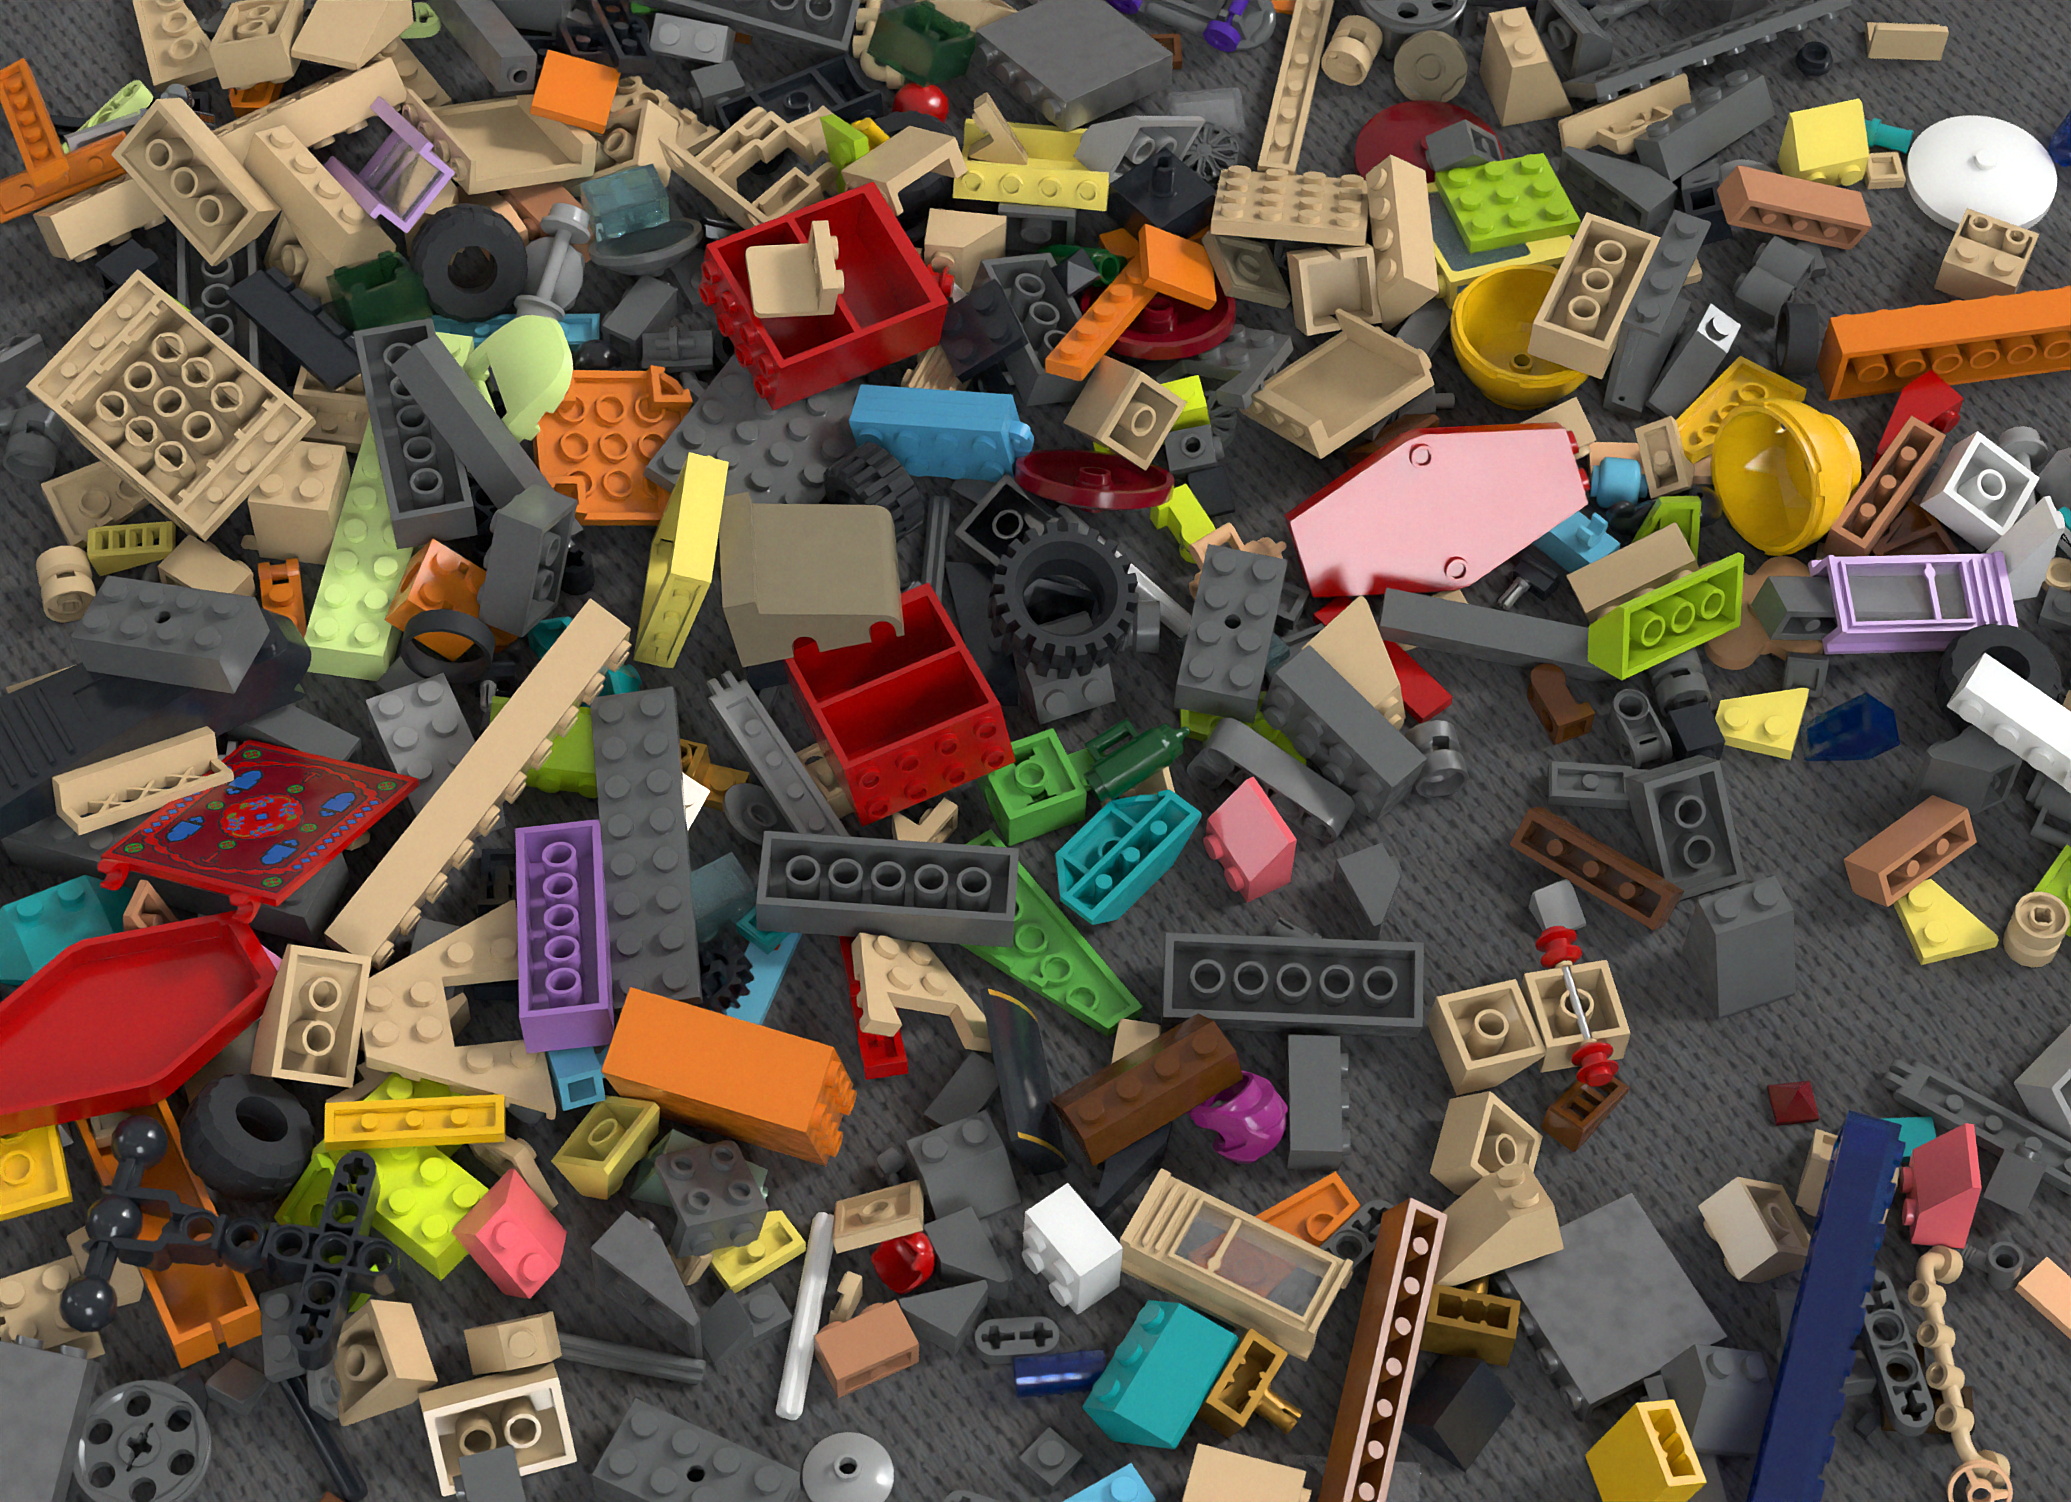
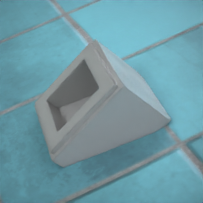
[1529,879,1586,931]

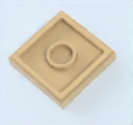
[832,1180,924,1254]

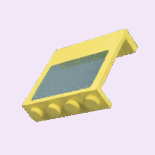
[1427,182,1573,309]

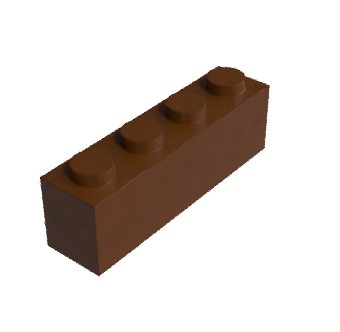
[1509,807,1684,930]

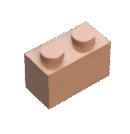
[814,1299,919,1398]

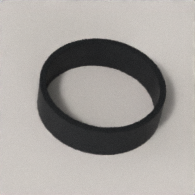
[400,609,495,685]

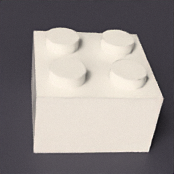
[1920,431,2039,552]
[1022,1183,1123,1315]

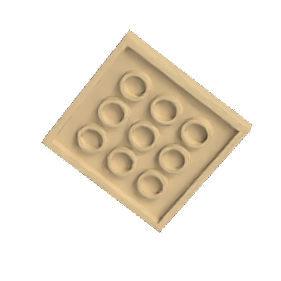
[1210,165,1369,246]

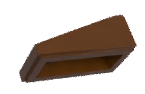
[1541,1076,1630,1152]

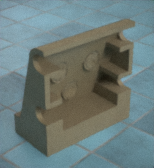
[719,492,905,667]

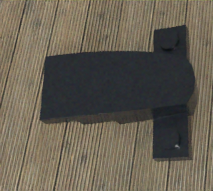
[486,0,656,96]

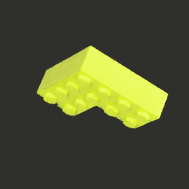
[311,1072,489,1281]

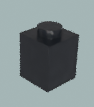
[1664,702,1726,761]

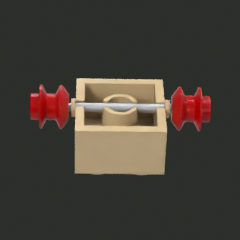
[1520,926,1631,1087]

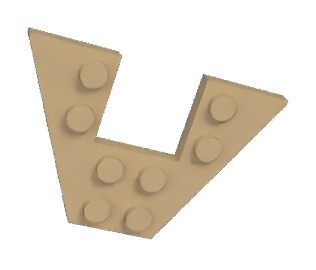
[361,900,556,1120]

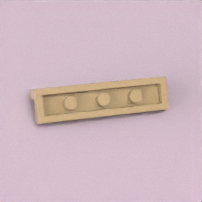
[52,726,234,835]

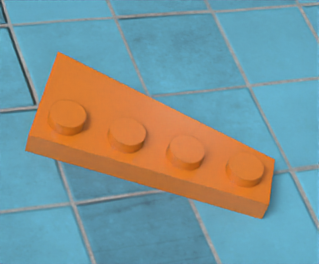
[1188,1171,1360,1331]

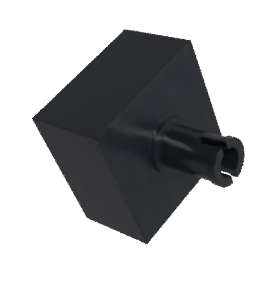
[1108,148,1217,242]

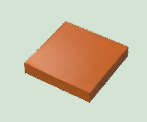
[529,50,621,134]
[1138,224,1217,310]

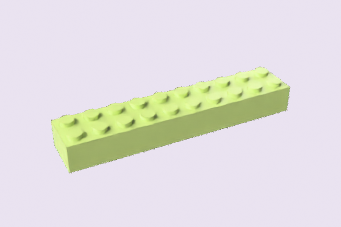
[304,332,474,681]

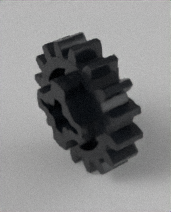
[693,939,754,1015]

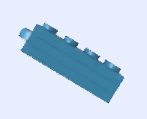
[849,384,1034,482]

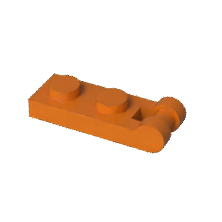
[257,557,307,638]

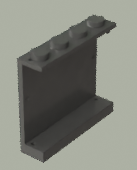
[1603,210,1711,420]

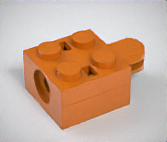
[384,538,518,662]

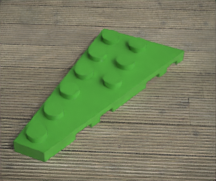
[960,829,1143,1037]

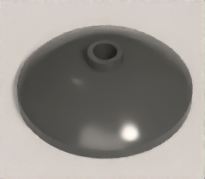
[588,217,703,278]

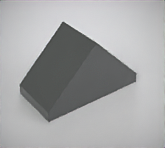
[899,1280,988,1355]

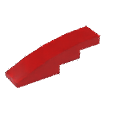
[838,936,908,1080]

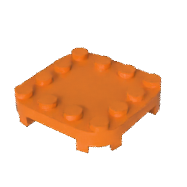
[533,365,693,525]

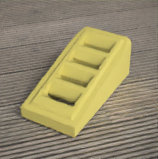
[87,521,176,576]

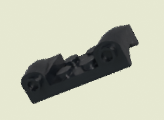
[714,53,884,175]

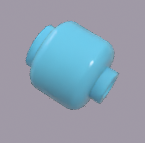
[1590,457,1648,508]

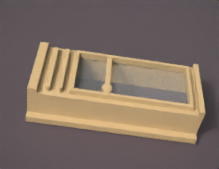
[1120,1168,1353,1362]

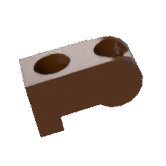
[1526,663,1595,745]

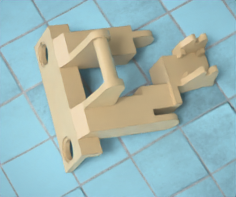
[658,106,838,230]

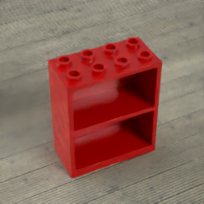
[698,181,949,411]
[782,582,1016,827]

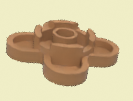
[1699,556,1824,670]

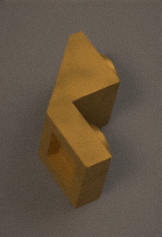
[680,739,751,812]

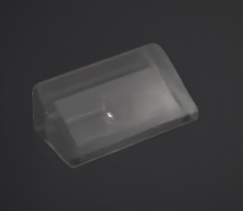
[1166,87,1245,137]

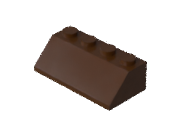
[1049,1014,1243,1167]

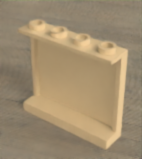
[402,89,597,195]
[1239,308,1435,459]

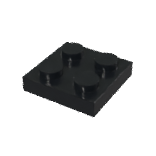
[940,278,1029,384]

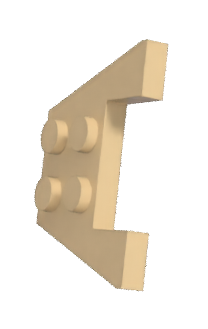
[851,932,992,1053]

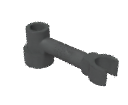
[1589,0,1680,31]
[1907,1229,2024,1290]

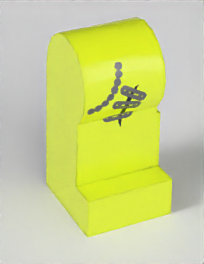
[1150,484,1215,564]

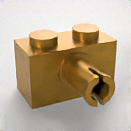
[1419,1274,1521,1367]
[1195,1328,1303,1438]

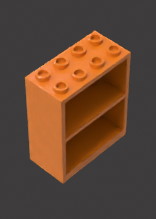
[601,987,857,1166]

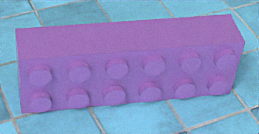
[515,819,614,1054]

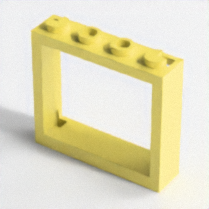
[633,452,729,668]

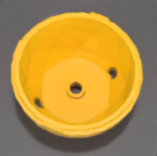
[1450,264,1590,410]
[1710,397,1861,556]

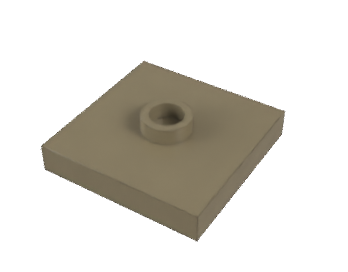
[1201,231,1291,309]

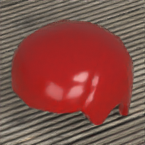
[891,81,949,124]
[871,1231,935,1295]

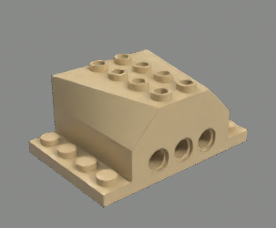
[26,269,317,541]

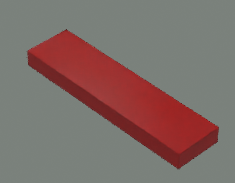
[1313,596,1453,724]

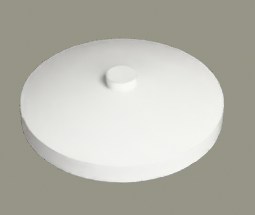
[1905,115,2057,232]

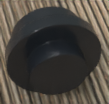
[1796,41,1833,76]

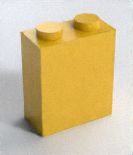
[1585,1399,1707,1502]

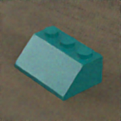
[1082,1300,1240,1450]

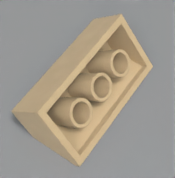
[111,98,282,266]
[243,125,397,269]
[1366,155,1439,332]

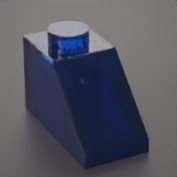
[1799,692,1900,761]

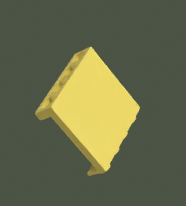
[953,118,1110,211]

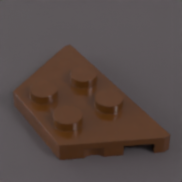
[1869,494,1969,620]

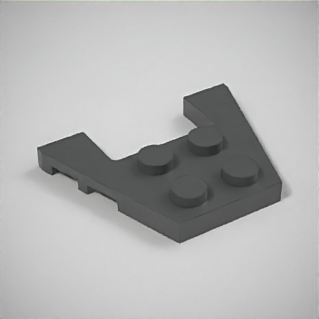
[1137,324,1293,410]

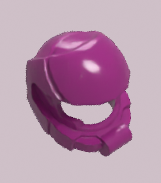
[1185,1070,1288,1164]

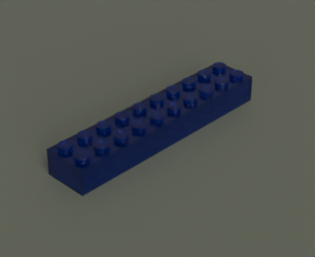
[1746,1110,1906,1502]

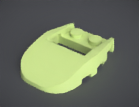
[462,315,573,472]

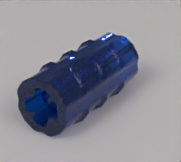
[1013,1349,1106,1398]

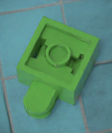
[976,728,1106,847]

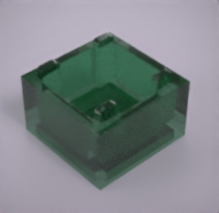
[866,0,976,87]
[325,250,433,335]

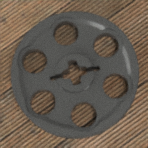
[1358,0,1467,35]
[73,1380,212,1502]

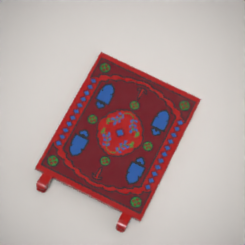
[97,739,419,924]

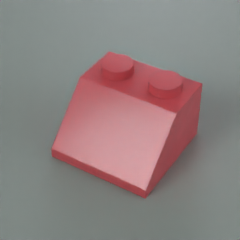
[1203,776,1297,903]
[1899,1123,1982,1249]
[451,1168,567,1299]

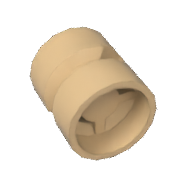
[1321,15,1383,86]
[36,546,96,623]
[2003,891,2070,968]

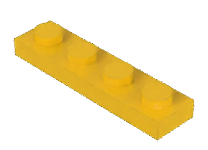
[324,1094,506,1151]

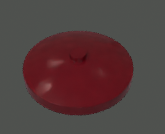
[1354,100,1504,223]
[1081,271,1236,360]
[1014,449,1175,513]

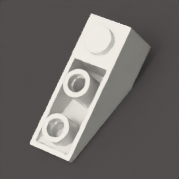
[1985,496,2065,601]

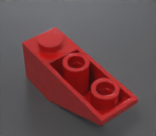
[1871,369,1964,470]

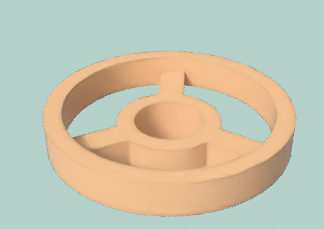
[1947,1460,2013,1502]

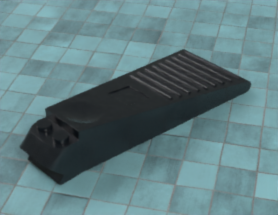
[0,608,311,840]

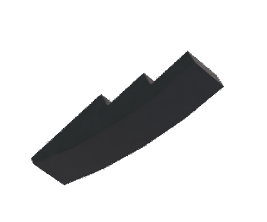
[474,848,519,1000]

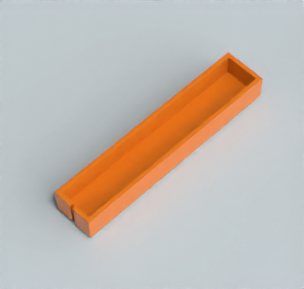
[74,1099,262,1369]

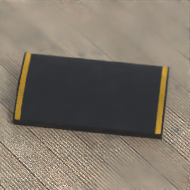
[980,987,1068,1176]

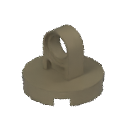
[1394,30,1468,102]

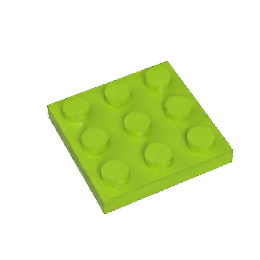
[1435,153,1581,254]

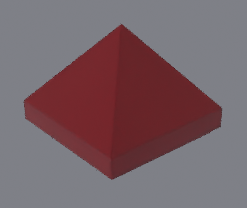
[1767,1081,1819,1126]

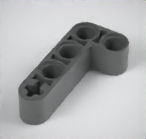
[1187,718,1355,843]

